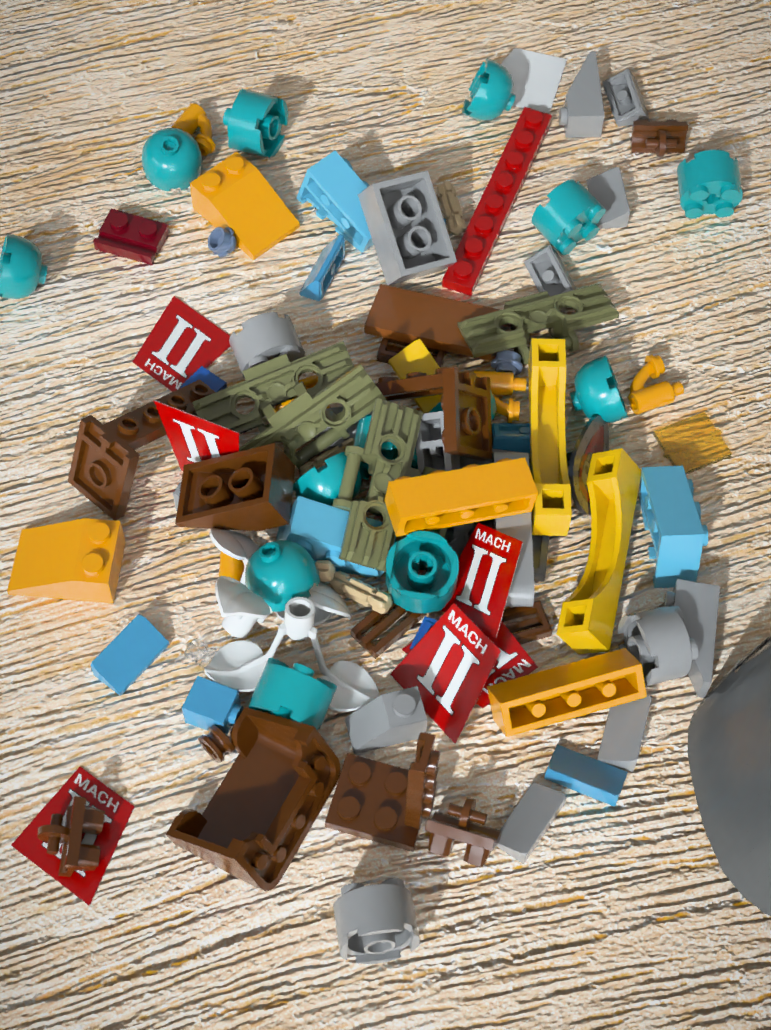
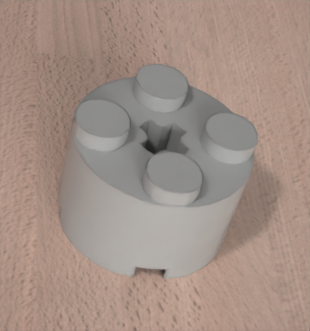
[229,312,305,378]
[618,606,698,687]
[333,878,420,964]

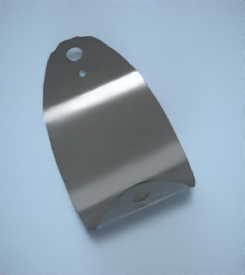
[687,637,771,917]

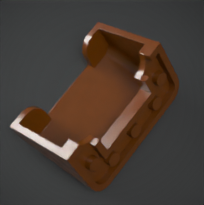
[165,707,341,891]

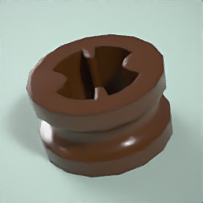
[198,725,235,763]

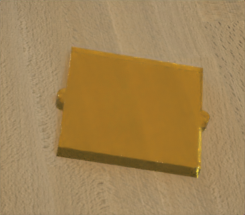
[653,411,732,475]

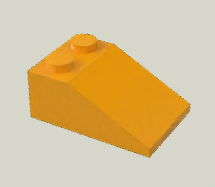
[190,151,300,260]
[7,518,126,603]

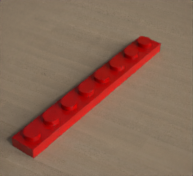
[442,107,552,296]

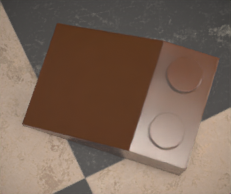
[175,443,295,531]

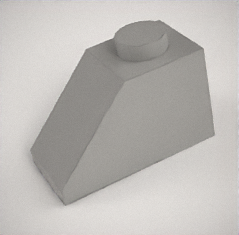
[345,686,427,754]

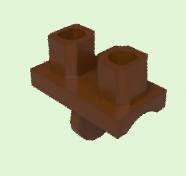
[630,119,688,157]
[37,796,105,877]
[425,797,502,867]

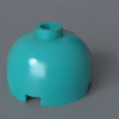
[462,58,516,121]
[141,128,203,191]
[0,233,48,299]
[570,355,628,423]
[293,452,362,506]
[245,540,320,612]

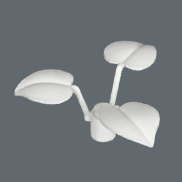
[209,527,352,639]
[205,597,379,712]

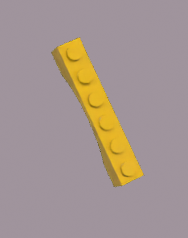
[528,338,572,536]
[556,448,642,655]

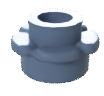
[208,227,236,257]
[491,350,523,377]

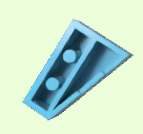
[639,465,708,588]
[276,496,396,578]

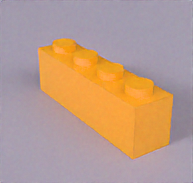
[384,457,538,537]
[487,648,647,737]

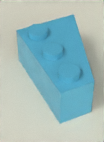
[296,150,374,253]

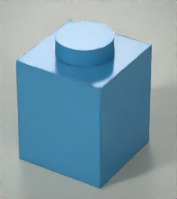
[182,676,244,736]

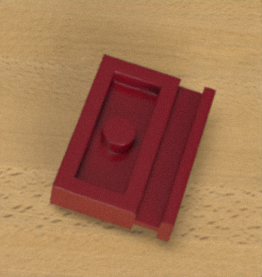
[93,208,170,265]

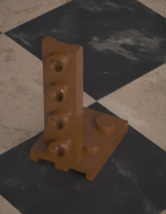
[375,367,493,461]
[68,379,216,521]
[325,732,441,852]

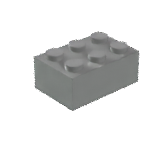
[358,170,457,286]

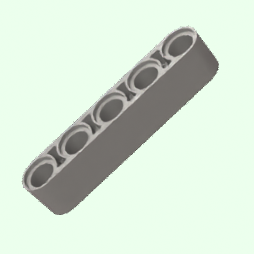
[492,452,534,607]

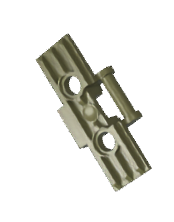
[457,284,619,365]
[192,341,354,435]
[239,364,387,469]
[332,398,423,572]

